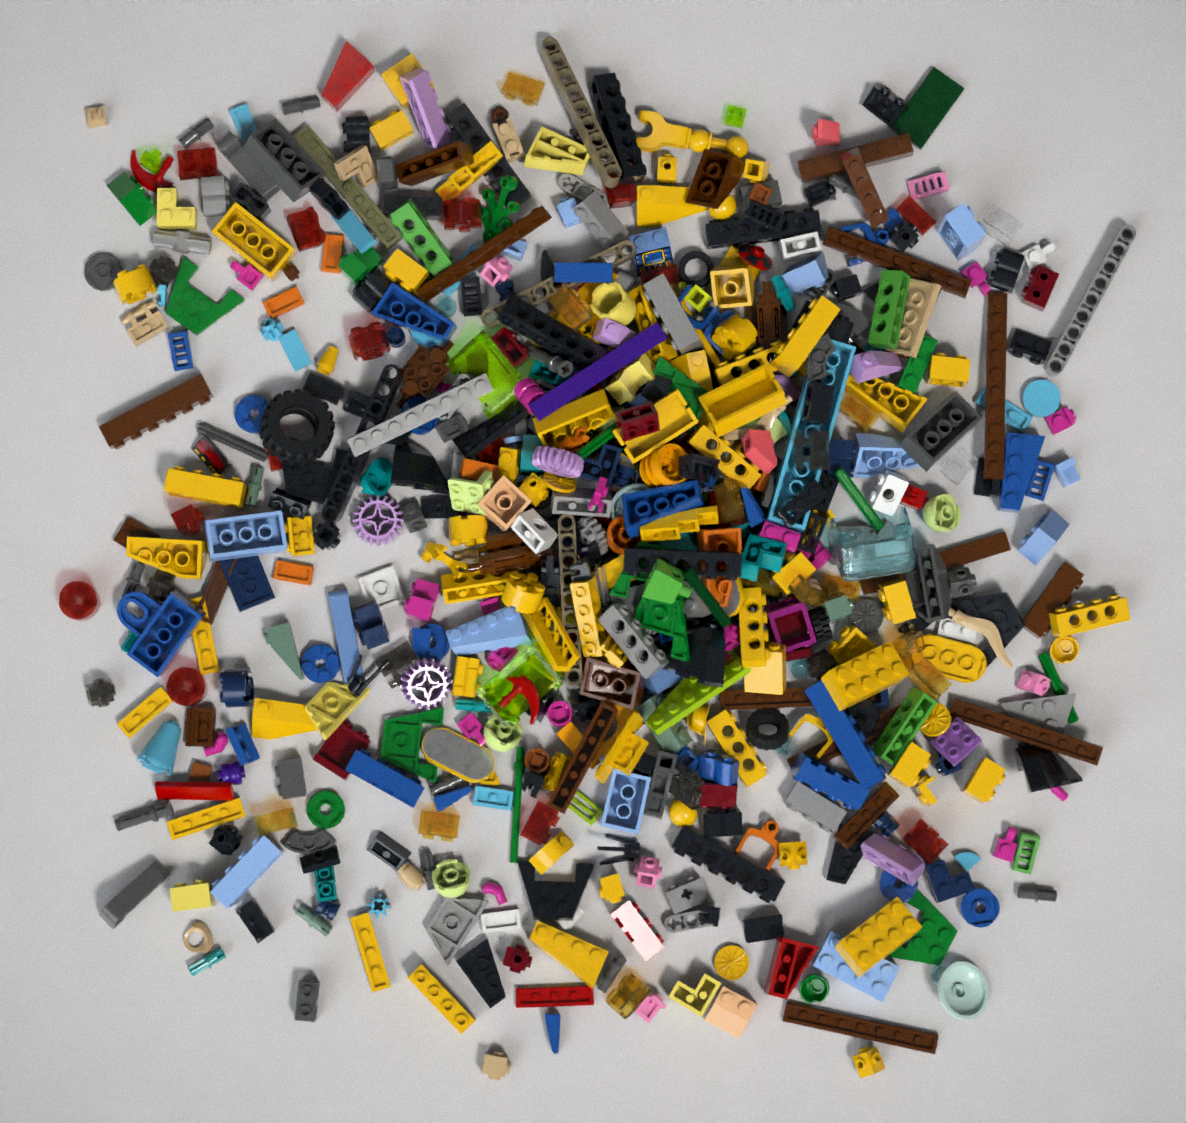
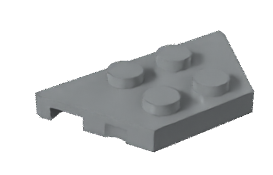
[1001,693,1076,733]
[426,897,489,965]

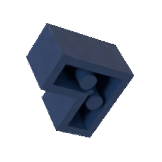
[825,440,856,483]
[578,444,623,488]
[352,600,390,650]
[925,860,975,903]

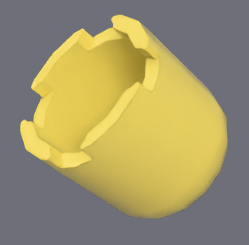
[590,282,636,326]

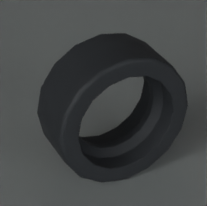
[678,251,714,288]

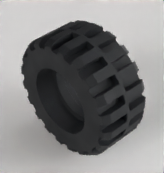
[259,389,335,466]

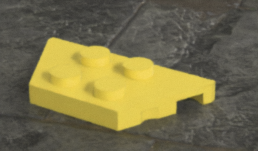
[305,682,370,740]

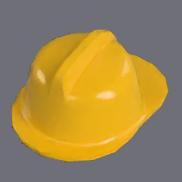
[687,701,711,747]

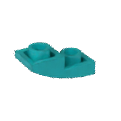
[315,865,338,902]

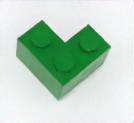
[107,172,157,226]
[338,247,384,287]

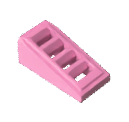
[907,171,949,200]

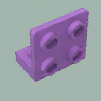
[929,716,982,766]

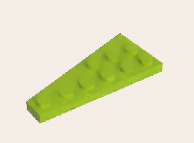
[646,650,751,736]

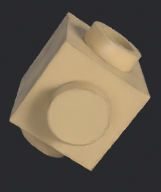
[482,1051,511,1080]

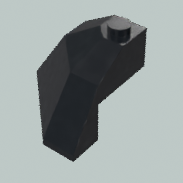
[390,440,450,494]
[662,621,726,687]
[1013,742,1083,793]

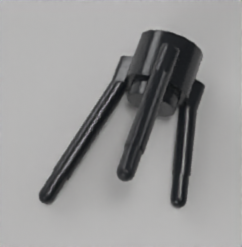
[347,655,390,696]
[597,834,640,865]

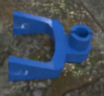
[840,223,889,267]
[678,284,721,330]
[702,306,736,356]

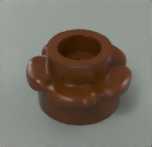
[490,106,509,124]
[283,264,300,282]

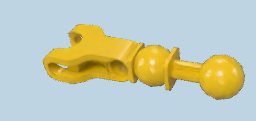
[636,110,749,159]

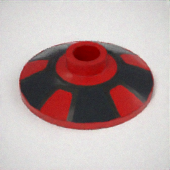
[738,244,773,270]

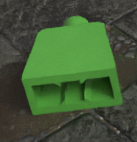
[642,558,692,604]

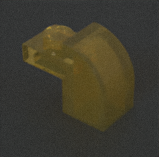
[892,630,925,672]
[254,808,298,836]

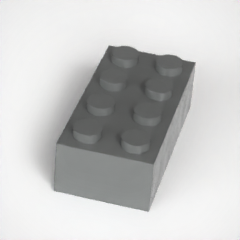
[243,119,327,202]
[899,391,983,472]

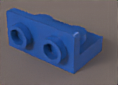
[226,724,260,766]

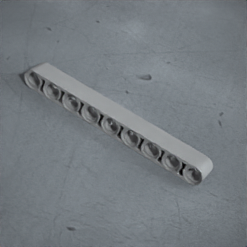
[1045,225,1136,377]

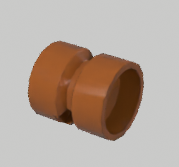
[525,748,550,774]

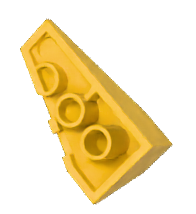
[637,185,709,228]
[669,350,713,426]
[126,537,207,579]
[252,698,317,740]

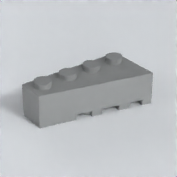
[643,274,704,355]

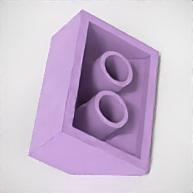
[861,833,925,887]

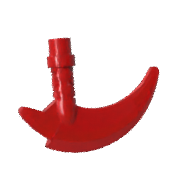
[130,150,174,192]
[498,675,540,725]

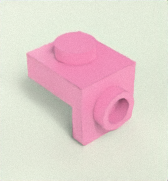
[1016,670,1051,697]
[632,992,667,1023]

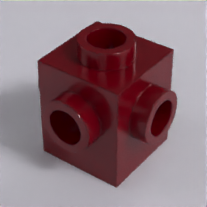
[502,944,533,974]

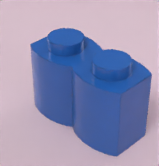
[698,749,739,786]

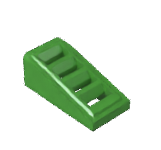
[1012,830,1040,874]

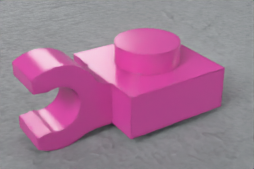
[230,260,264,291]
[961,261,991,296]
[588,476,609,513]
[457,712,487,746]
[993,827,1018,862]

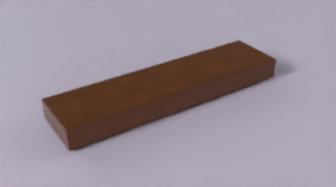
[198,560,238,625]
[833,782,900,850]

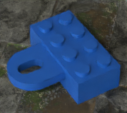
[117,591,207,678]

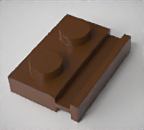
[113,517,161,548]
[185,708,216,747]

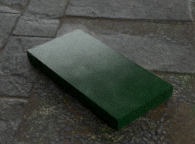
[890,67,965,150]

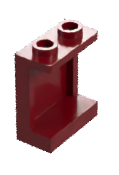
[766,611,813,662]
[313,720,371,781]

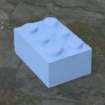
[601,769,651,835]

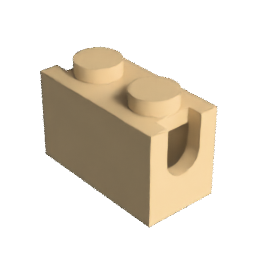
[493,118,525,163]

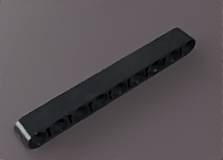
[322,364,404,523]

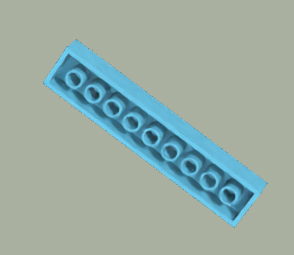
[765,339,856,533]

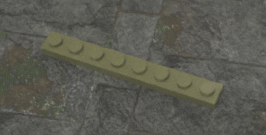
[293,125,403,250]

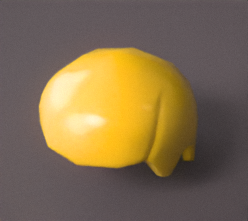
[708,195,737,220]
[1050,635,1080,664]
[668,797,698,827]

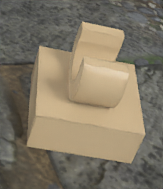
[85,106,108,129]

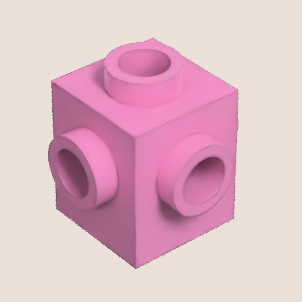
[480,254,514,287]
[634,855,662,889]

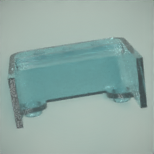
[828,507,916,581]

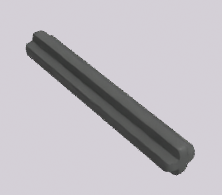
[197,423,268,462]

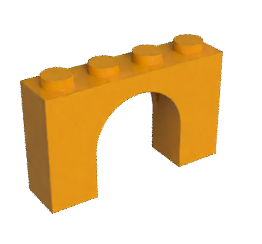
[556,701,644,769]

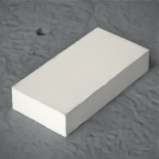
[481,909,521,933]

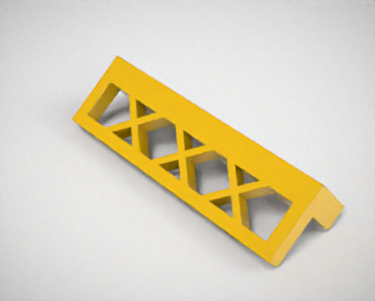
[522,597,580,672]

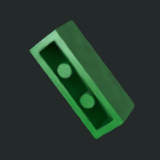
[897,335,938,394]

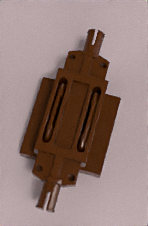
[748,281,788,363]
[395,341,454,409]
[467,531,552,575]

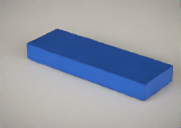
[554,263,613,283]

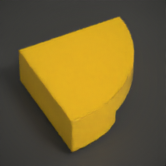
[480,770,499,785]

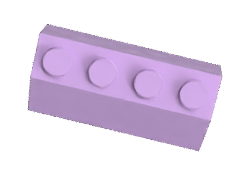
[399,68,451,150]

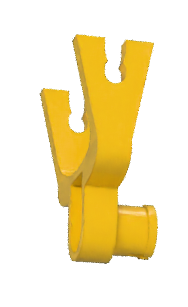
[419,541,469,579]
[788,714,834,760]

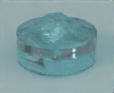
[438,298,457,318]

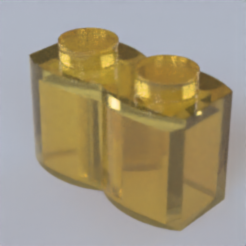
[605,973,650,1019]

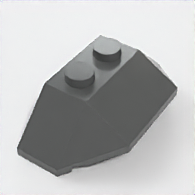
[905,544,952,623]

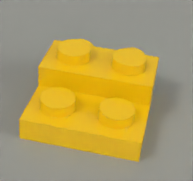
[826,624,877,665]

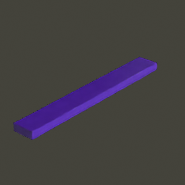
[528,322,667,422]

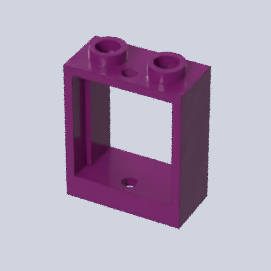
[765,594,817,653]

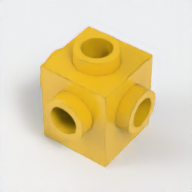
[518,472,551,507]
[779,841,808,870]
[852,1046,886,1079]

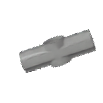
[152,229,212,255]

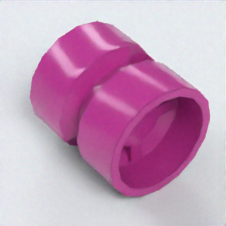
[514,378,546,413]
[797,535,833,572]
[547,701,572,727]

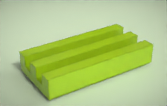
[568,790,603,826]

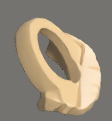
[183,922,213,954]

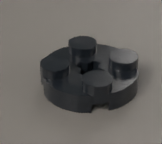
[846,699,880,735]

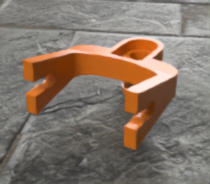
[734,820,779,872]

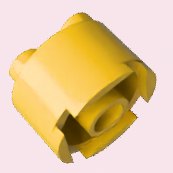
[113,264,157,305]
[712,315,758,360]
[449,515,488,547]
[501,571,545,614]

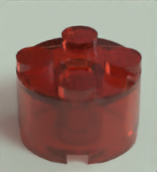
[443,198,482,232]
[348,322,391,361]
[59,581,101,621]
[166,667,208,707]
[902,818,949,864]

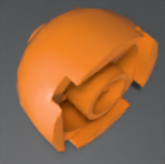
[606,515,642,555]

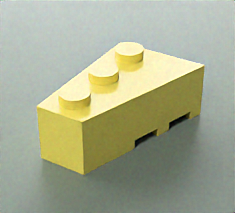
[523,126,591,175]

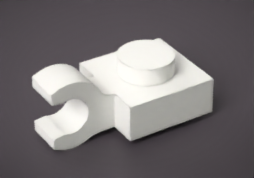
[1021,242,1057,270]

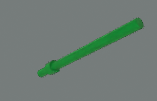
[510,747,525,863]

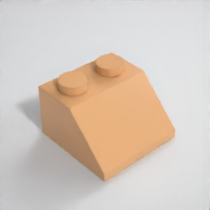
[478,475,532,531]
[705,986,758,1038]

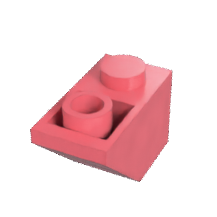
[812,119,840,146]
[741,429,777,474]

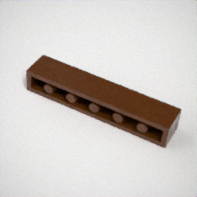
[798,133,914,184]
[99,374,213,450]
[547,702,619,815]

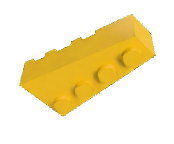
[770,295,841,377]
[844,374,927,433]
[532,389,615,448]
[529,921,609,989]

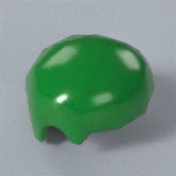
[799,973,830,1004]

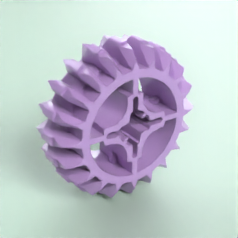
[532,446,584,478]
[352,495,404,546]
[400,658,452,710]

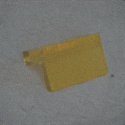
[741,569,780,596]
[907,657,952,700]

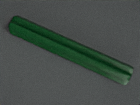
[683,568,731,628]

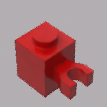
[899,485,929,512]

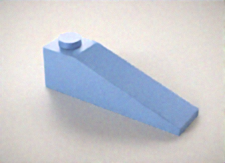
[851,433,920,478]

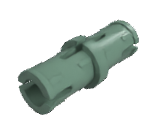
[245,467,264,507]
[295,904,333,937]

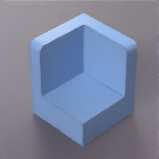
[503,240,528,261]
[1054,457,1080,488]

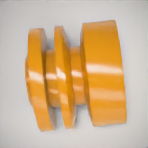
[639,443,688,489]

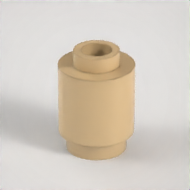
[397,862,425,891]

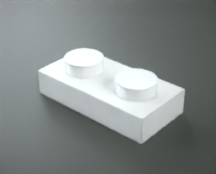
[937,618,977,645]

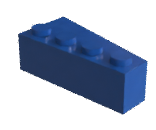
[371,282,458,343]
[998,432,1045,513]
[622,480,704,539]
[344,748,425,808]
[790,751,870,811]

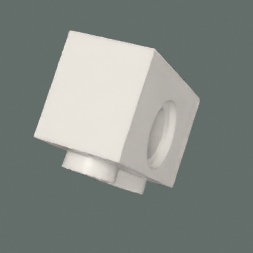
[779,232,822,262]
[868,469,909,517]
[511,508,558,554]

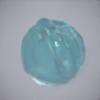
[791,659,810,679]
[775,737,791,756]
[931,965,946,985]

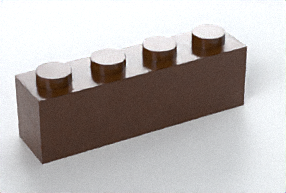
[396,141,474,186]
[840,147,889,228]
[1023,562,1084,639]

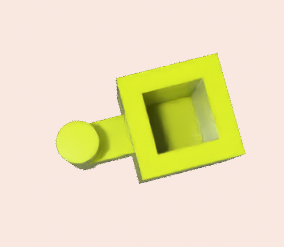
[679,282,713,314]

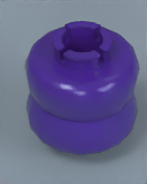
[217,761,246,785]

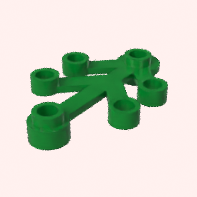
[476,175,520,243]

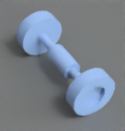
[504,436,530,484]

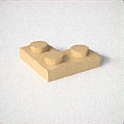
[333,145,378,188]

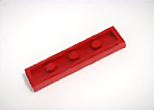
[155,781,234,800]
[516,986,594,1008]

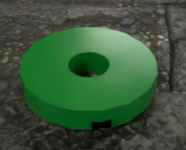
[307,790,345,829]

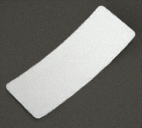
[639,724,659,758]

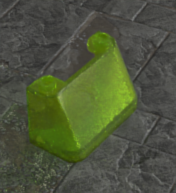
[448,330,523,418]
[476,641,564,728]

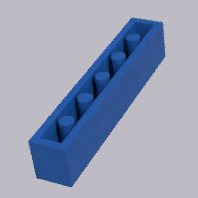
[804,680,887,790]

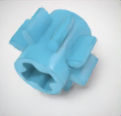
[259,318,285,341]
[367,894,391,918]

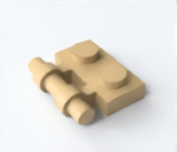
[120,300,169,347]

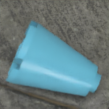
[136,720,181,776]

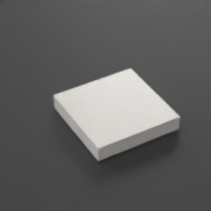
[357,565,406,611]

